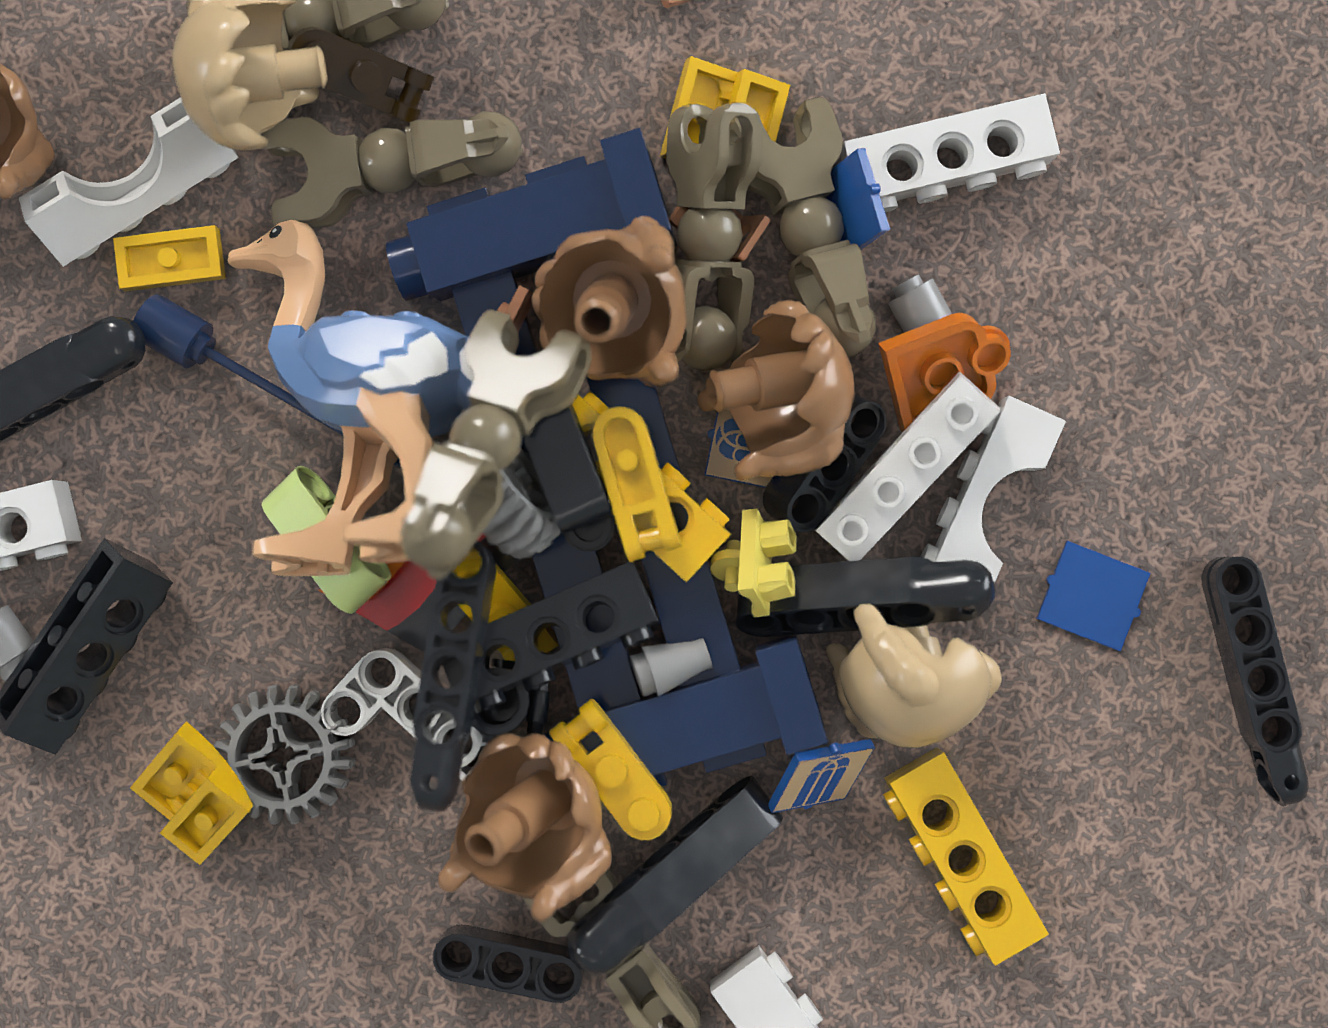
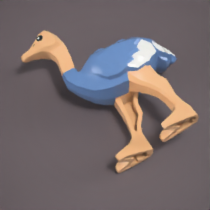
[228,220,474,576]

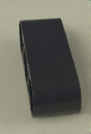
[763,394,887,533]
[522,404,614,534]
[433,925,584,1003]

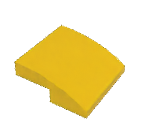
[660,56,790,159]
[130,721,253,865]

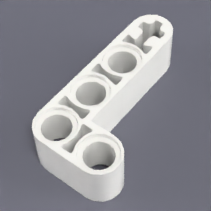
[321,648,487,781]

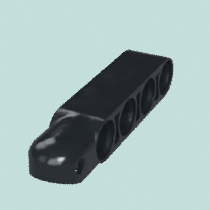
[0,316,146,442]
[410,540,496,812]
[1201,556,1309,806]
[736,557,996,637]
[567,776,783,974]

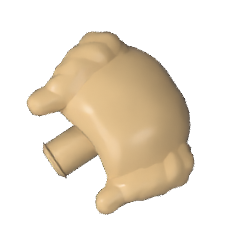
[172,0,328,151]
[826,604,1002,748]

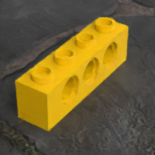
[572,391,731,582]
[882,747,1049,966]

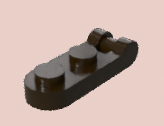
[287,27,435,123]

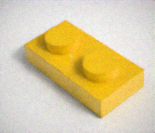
[113,225,226,292]

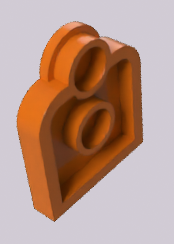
[878,313,1011,432]

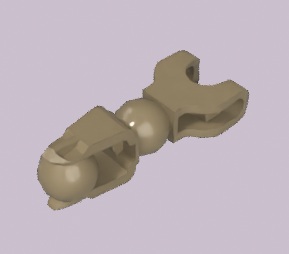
[186,0,449,51]
[729,97,876,357]
[666,103,762,371]
[261,111,523,229]
[400,310,591,580]
[522,869,701,1028]

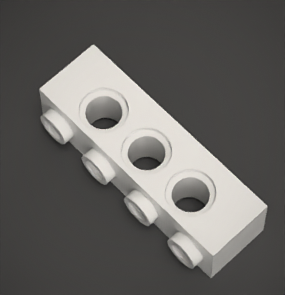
[840,93,1060,213]
[816,371,1000,561]
[0,480,82,571]

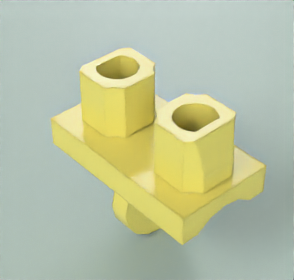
[710,508,797,617]

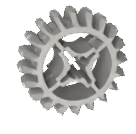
[448,439,561,559]
[214,684,355,825]

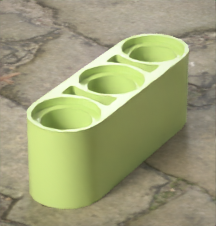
[262,466,391,614]

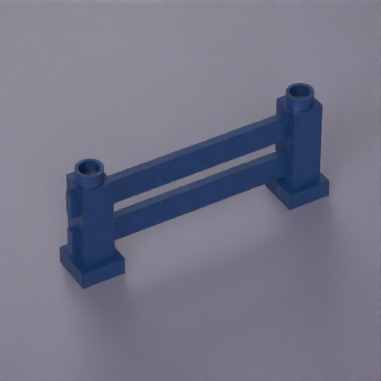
[386,127,828,787]

